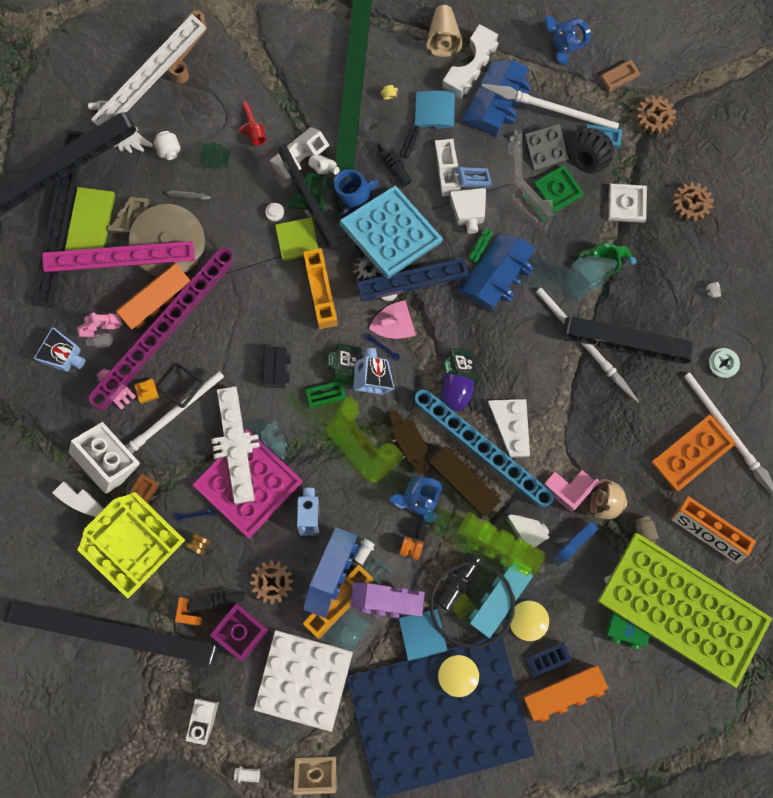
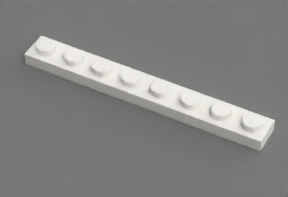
[91,14,206,126]

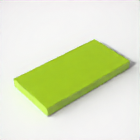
[65,187,115,251]

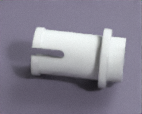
[352,539,375,565]
[234,766,260,783]

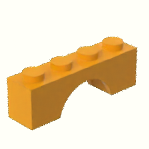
[303,248,338,329]
[303,565,374,639]

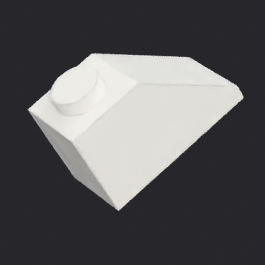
[506,514,549,552]

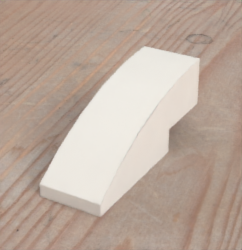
[435,139,460,197]
[52,482,105,518]

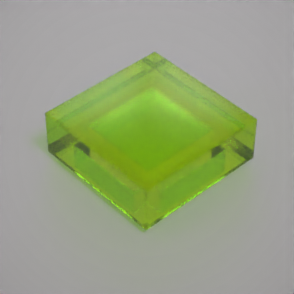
[452,593,476,620]

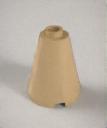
[426,5,462,57]

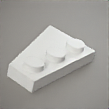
[487,399,530,458]

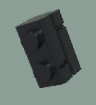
[262,346,291,388]

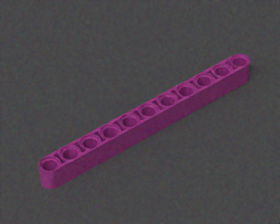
[89,248,233,411]

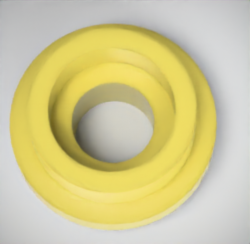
[380,85,398,100]

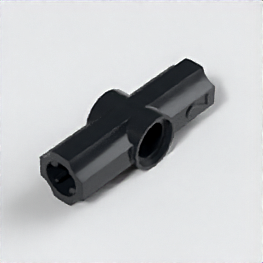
[435,552,482,612]

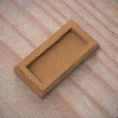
[600,60,640,93]

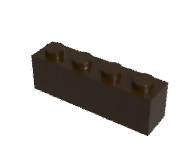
[428,445,501,519]

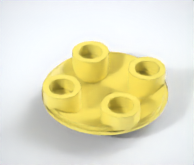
[510,601,549,641]
[438,655,479,697]

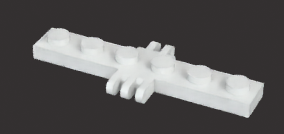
[211,387,260,504]

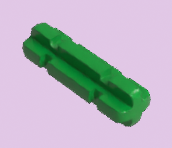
[468,228,493,263]

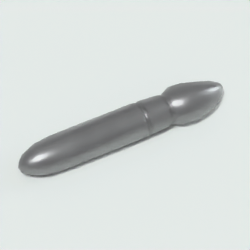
[166,190,211,201]

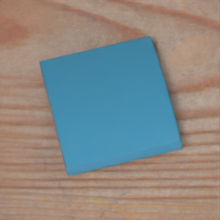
[415,91,455,129]
[399,609,447,661]

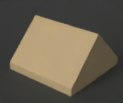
[294,757,337,795]

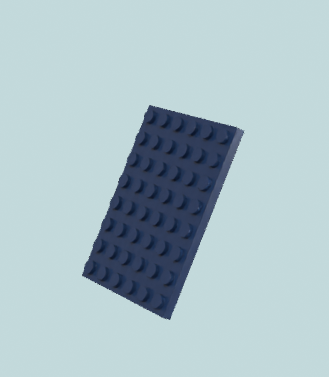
[347,636,535,798]

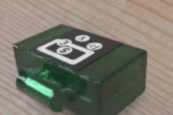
[328,343,359,386]
[443,348,479,387]

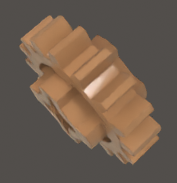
[635,95,676,135]
[672,182,714,223]
[250,560,294,604]

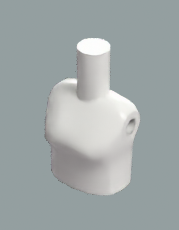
[309,155,340,174]

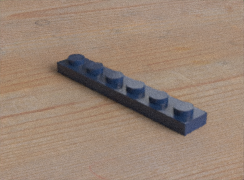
[356,258,469,302]

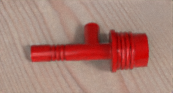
[239,102,266,146]

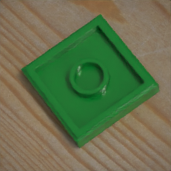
[533,165,584,214]

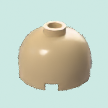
[590,479,627,519]

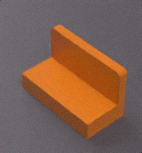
[175,597,203,626]

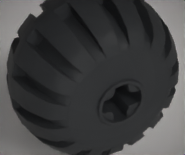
[568,128,614,174]

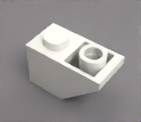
[186,698,219,745]

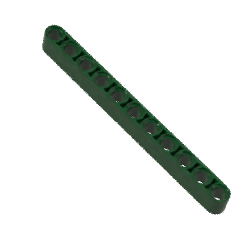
[335,0,372,172]

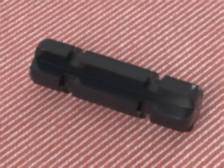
[400,124,420,159]

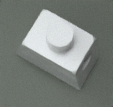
[450,188,486,234]

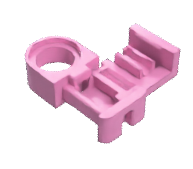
[77,313,122,337]

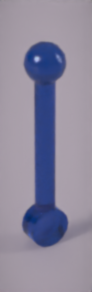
[367,334,400,361]
[175,508,215,521]

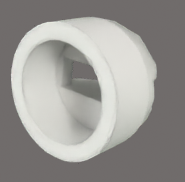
[706,282,721,298]

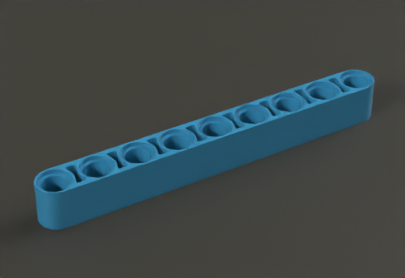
[415,390,553,508]

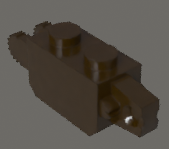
[389,410,429,475]

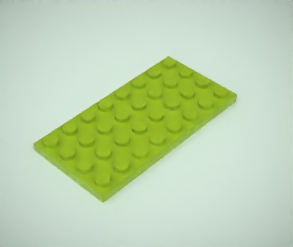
[597,533,772,688]

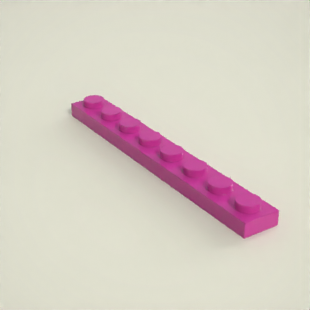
[42,241,195,272]

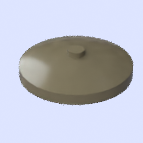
[129,204,205,277]

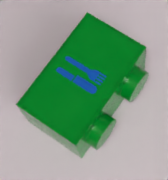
[604,612,650,650]

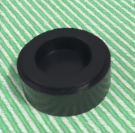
[417,521,430,541]

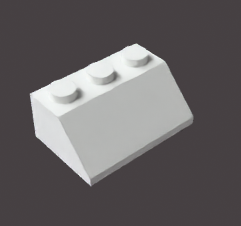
[69,422,140,494]

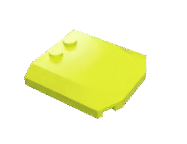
[78,492,185,598]

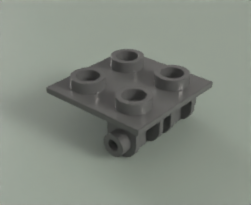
[524,124,568,170]

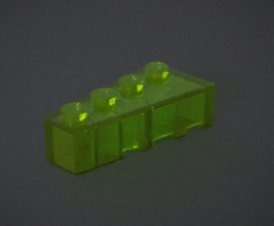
[457,511,547,577]

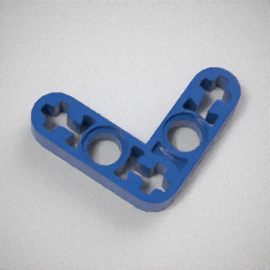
[551,521,599,566]

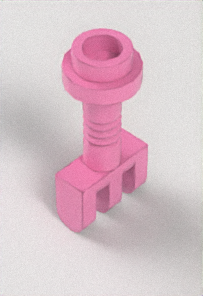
[96,369,136,410]

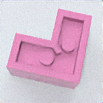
[544,470,599,512]

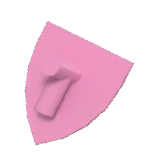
[369,300,416,339]

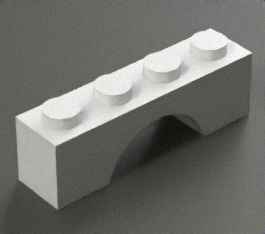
[442,24,499,99]

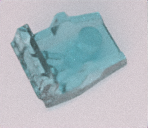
[261,421,288,461]

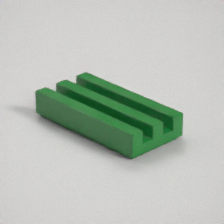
[305,380,347,409]

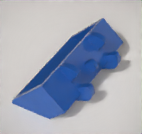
[462,60,531,137]
[458,233,535,313]

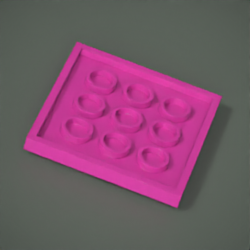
[193,429,303,539]

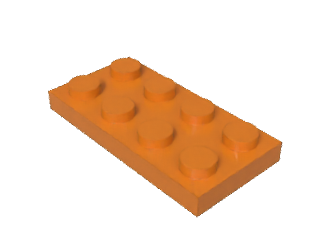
[651,414,736,492]

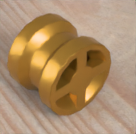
[186,533,211,556]

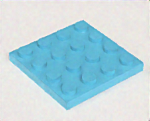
[339,185,443,279]

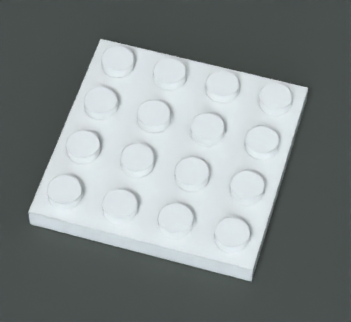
[254,630,353,732]

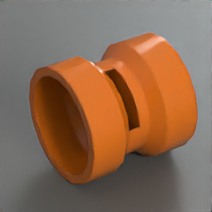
[399,536,424,561]

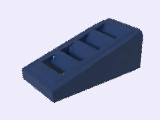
[525,642,572,677]

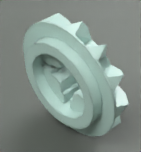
[709,348,740,378]

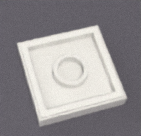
[608,184,647,223]

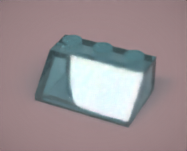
[564,256,618,302]

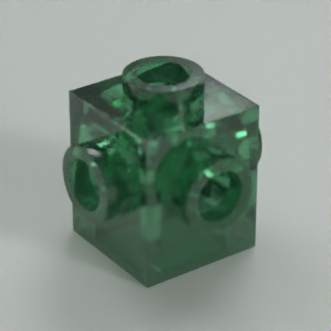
[199,141,231,170]

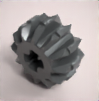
[353,255,384,282]

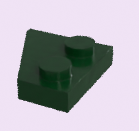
[288,173,327,212]

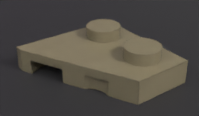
[108,197,150,235]

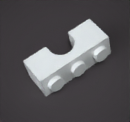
[269,127,329,180]

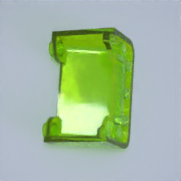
[326,395,403,483]

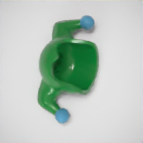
[575,242,636,276]

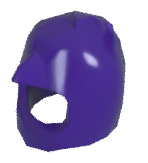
[440,373,474,411]

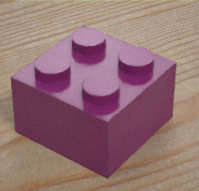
[210,603,269,661]

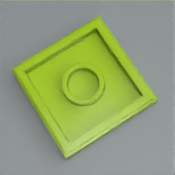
[276,217,318,261]

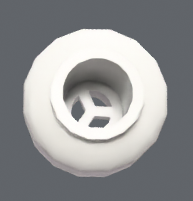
[154,131,180,160]

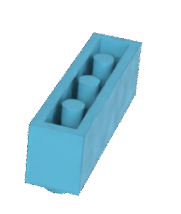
[469,559,536,638]

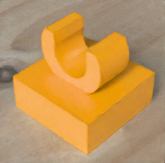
[134,379,159,404]

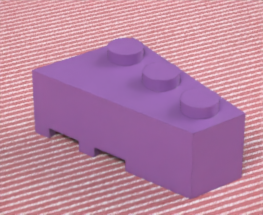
[351,582,425,618]

